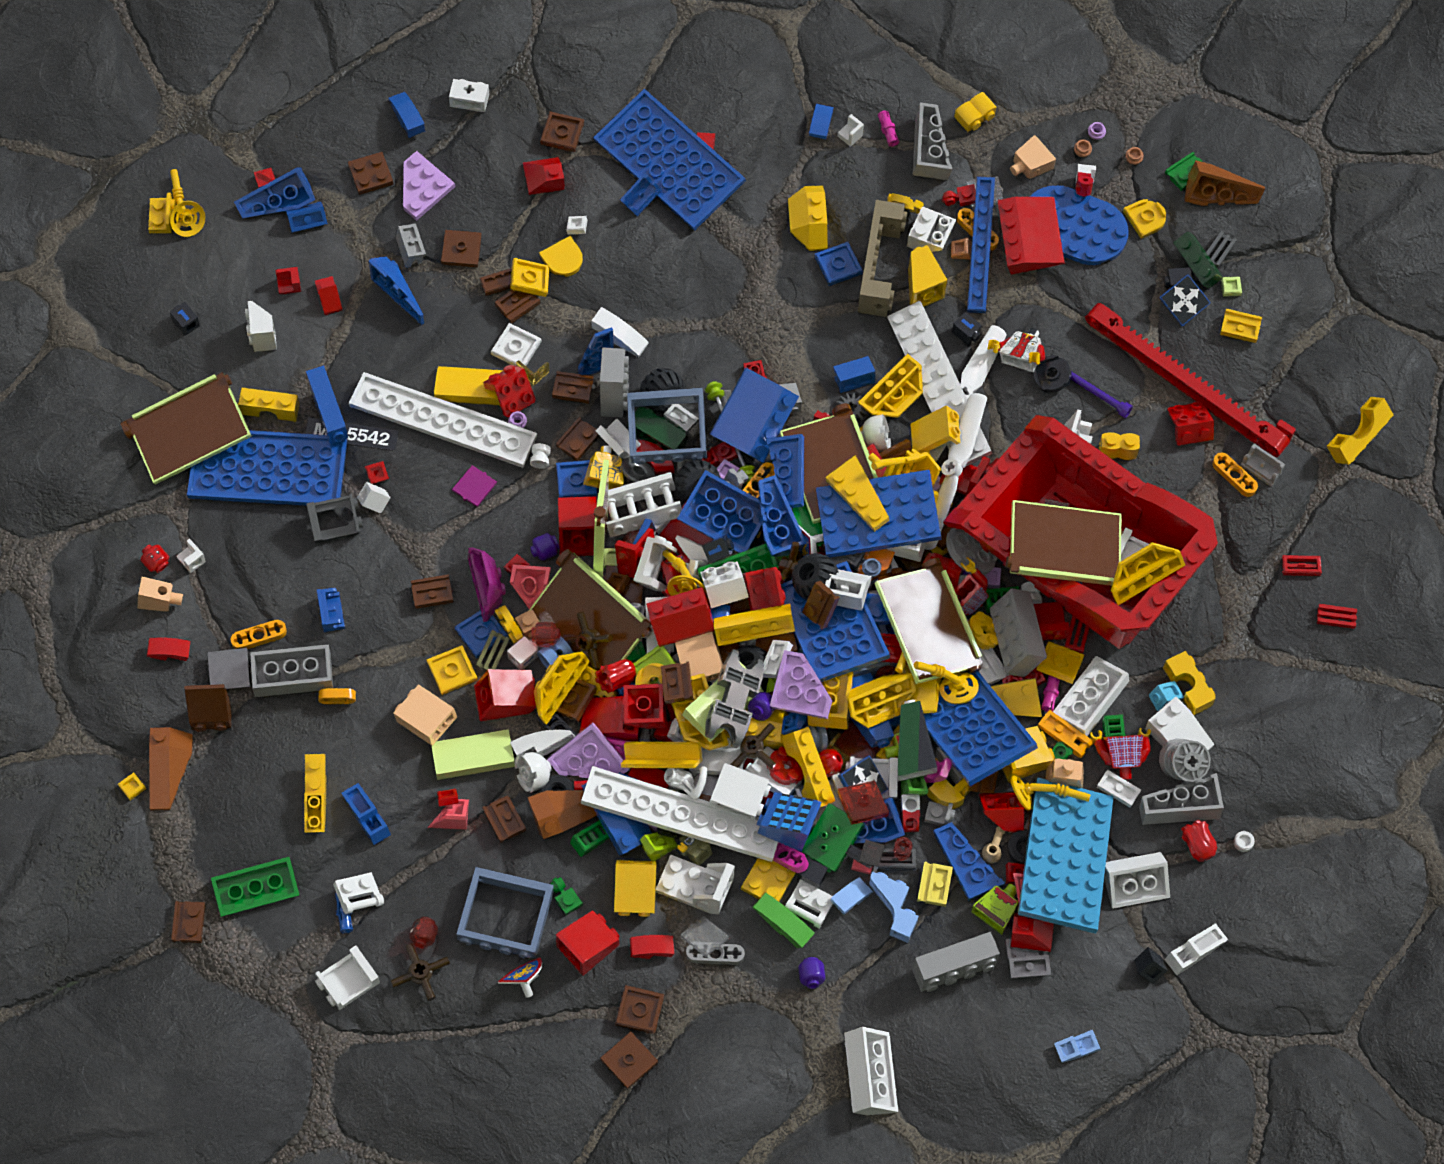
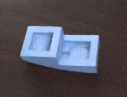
[830,877,873,915]
[1054,1030,1101,1063]

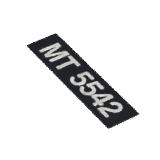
[305,418,399,450]

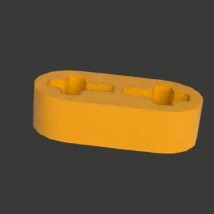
[318,688,356,704]

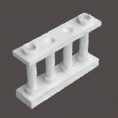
[606,472,682,538]

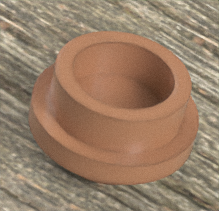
[1074,140,1092,157]
[1125,147,1144,165]

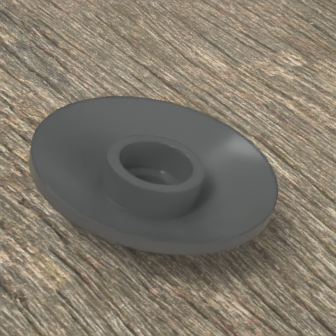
[621,457,656,483]

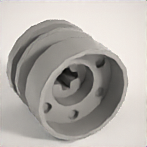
[1159,738,1211,782]

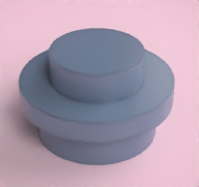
[862,558,881,577]

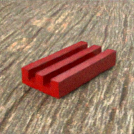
[1281,555,1322,576]
[1317,604,1357,629]
[1064,615,1089,654]

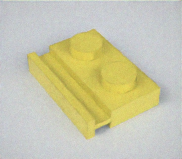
[917,862,953,907]

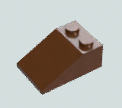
[184,684,231,732]

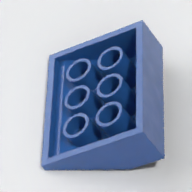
[710,367,799,463]
[677,470,763,553]

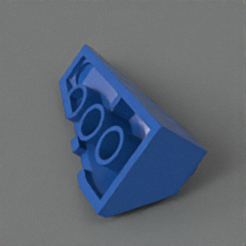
[234,167,315,218]
[368,257,424,325]
[578,327,614,376]
[758,475,807,557]
[581,783,652,856]
[849,798,905,843]

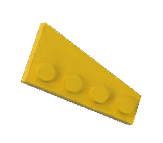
[826,455,889,532]
[991,678,1042,717]

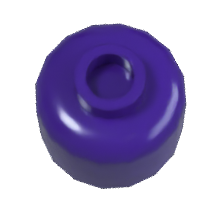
[530,533,560,561]
[748,692,776,721]
[798,957,826,989]

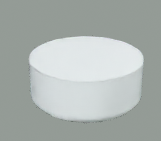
[1234,831,1255,852]

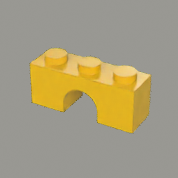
[238,388,300,422]
[1163,651,1216,715]

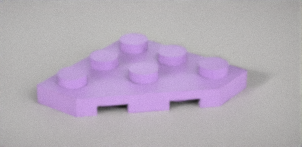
[403,151,455,221]
[770,650,832,719]
[547,723,630,778]

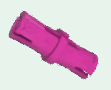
[878,111,899,147]
[1041,675,1060,712]

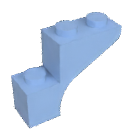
[869,872,919,943]

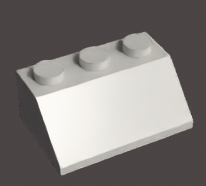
[1104,852,1170,908]

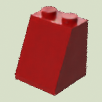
[558,497,597,556]
[474,669,537,721]
[556,910,620,976]

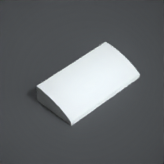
[1053,656,1129,736]

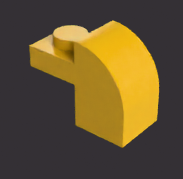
[927,778,970,809]

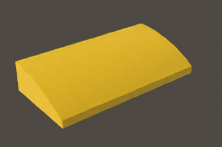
[434,366,503,405]

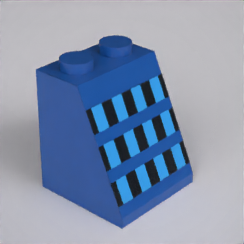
[756,792,822,852]

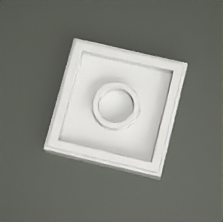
[491,323,542,369]

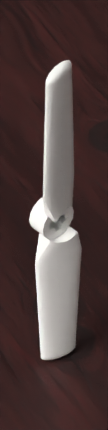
[930,325,1006,462]
[925,393,987,550]

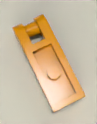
[1038,710,1093,758]

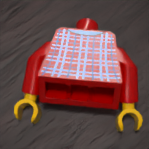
[954,557,989,615]
[1090,728,1151,779]

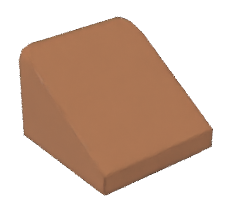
[951,238,972,260]

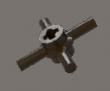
[778,542,803,584]
[565,611,613,669]
[730,723,776,769]
[391,943,450,1001]

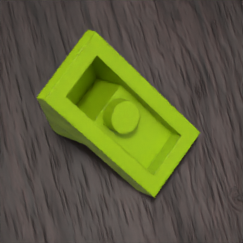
[640,830,678,861]

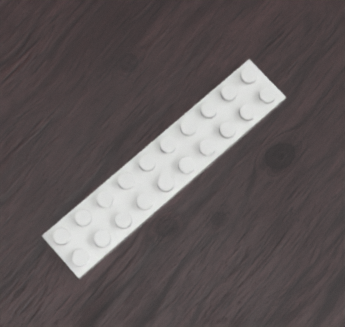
[887,301,993,468]
[349,372,537,468]
[581,766,778,862]

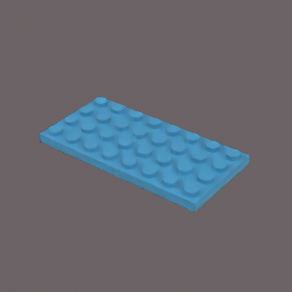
[1018,778,1114,934]

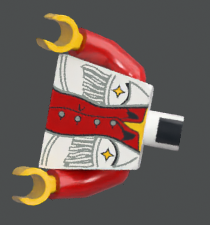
[987,328,1045,372]

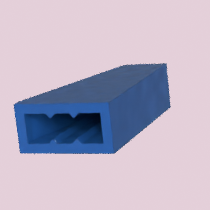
[306,366,348,444]
[849,673,894,748]

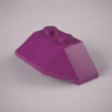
[467,547,506,622]

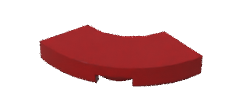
[637,440,674,475]

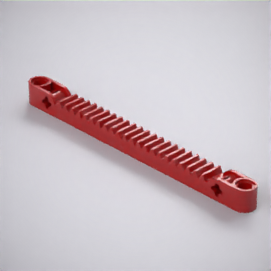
[1085,303,1290,457]

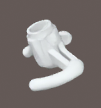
[664,766,707,799]

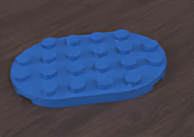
[1030,185,1128,265]

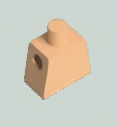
[1010,135,1056,179]
[137,577,183,612]
[1046,759,1084,788]

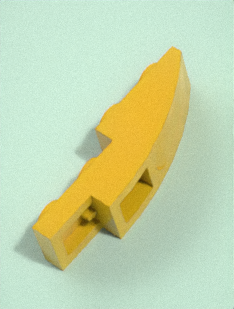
[304,754,326,833]

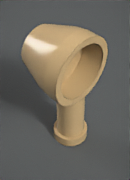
[981,827,1006,864]

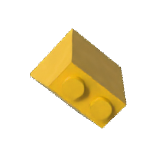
[908,245,948,307]
[1002,726,1055,783]
[614,860,657,917]

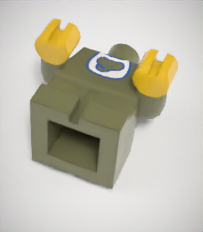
[677,835,712,866]

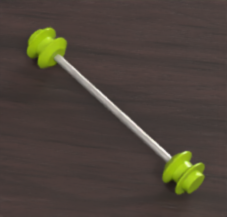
[705,382,758,485]

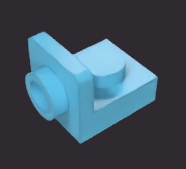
[1149,681,1184,711]

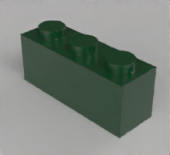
[1173,231,1223,289]
[628,406,687,450]

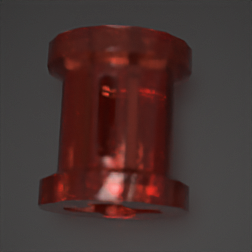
[893,837,912,861]

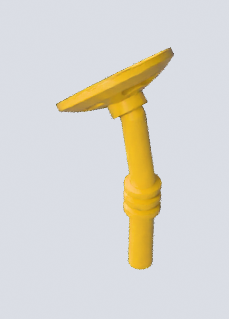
[170,169,205,237]
[662,549,706,596]
[914,661,979,704]
[1010,775,1091,811]

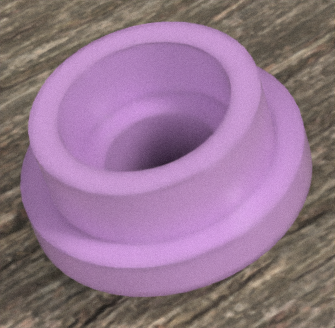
[1088,122,1106,140]
[508,411,527,428]

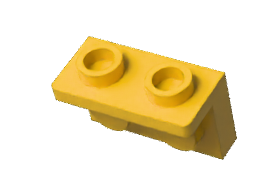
[148,193,176,233]

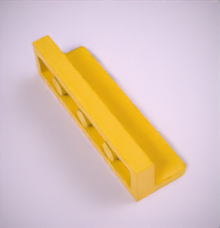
[714,604,795,646]
[621,742,703,768]

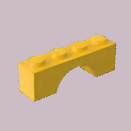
[1327,397,1393,465]
[780,727,835,807]

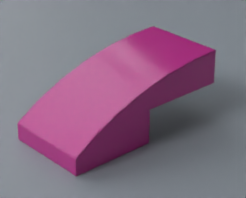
[924,758,952,783]

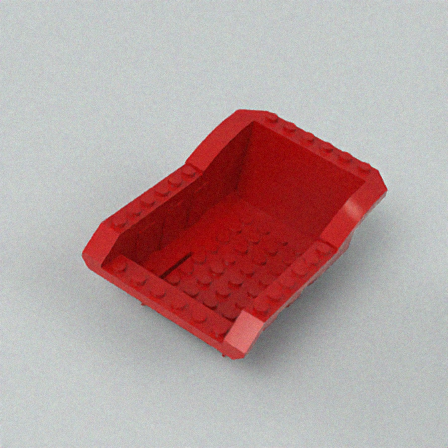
[943,415,1218,649]

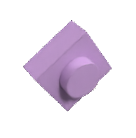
[717,459,740,480]
[984,568,1001,588]

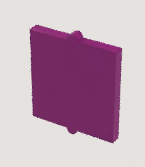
[452,465,497,507]

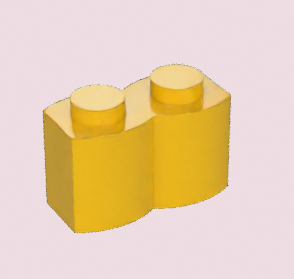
[954,92,996,132]
[1099,433,1140,460]

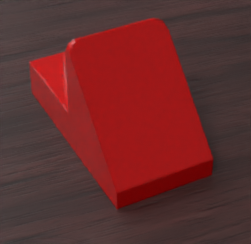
[315,276,343,315]

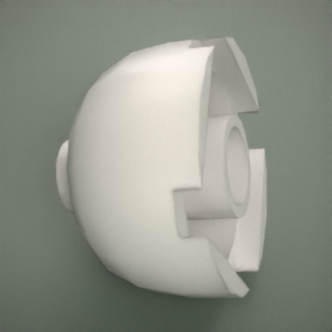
[861,414,891,452]
[515,752,551,793]

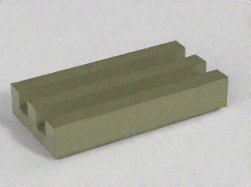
[475,630,510,671]

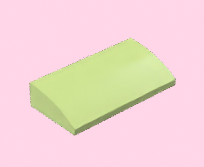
[682,662,764,742]
[431,729,515,780]

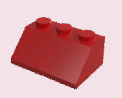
[646,587,715,647]

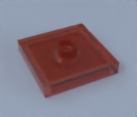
[834,721,881,759]
[837,780,889,825]

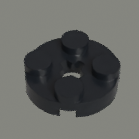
[1034,355,1072,393]

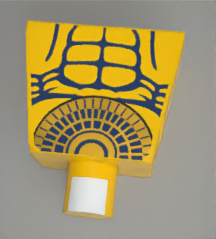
[583,446,624,490]

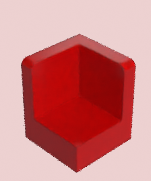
[275,267,301,294]

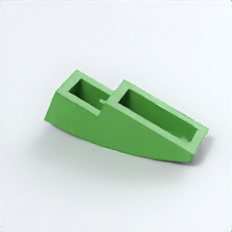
[752,893,815,948]

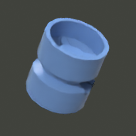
[537,636,573,668]

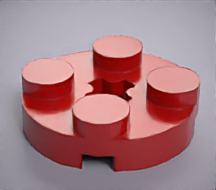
[767,747,804,785]

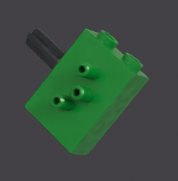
[802,803,876,873]

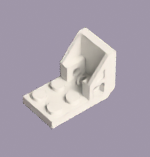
[655,855,735,914]

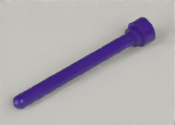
[1070,371,1133,418]

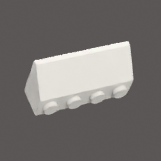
[844,1027,898,1115]

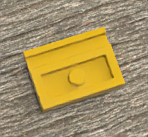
[1220,309,1262,343]

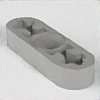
[686,943,745,965]

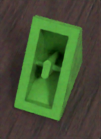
[901,776,928,796]

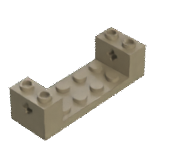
[858,200,907,317]

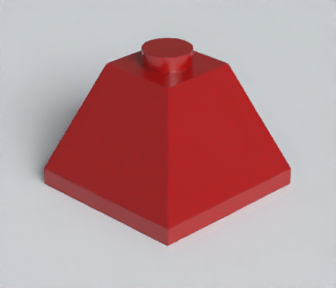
[523,157,565,195]
[624,684,666,729]
[979,792,1024,832]
[1011,912,1054,952]

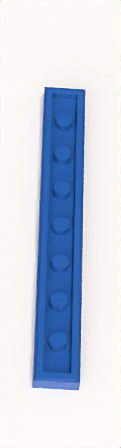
[967,177,995,313]

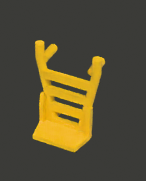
[868,449,941,486]

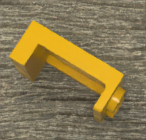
[911,405,961,454]

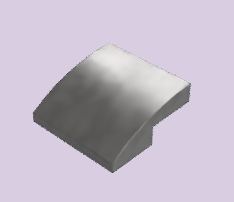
[208,648,251,689]
[1005,939,1051,978]

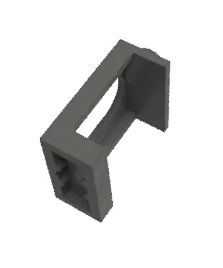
[306,494,363,542]

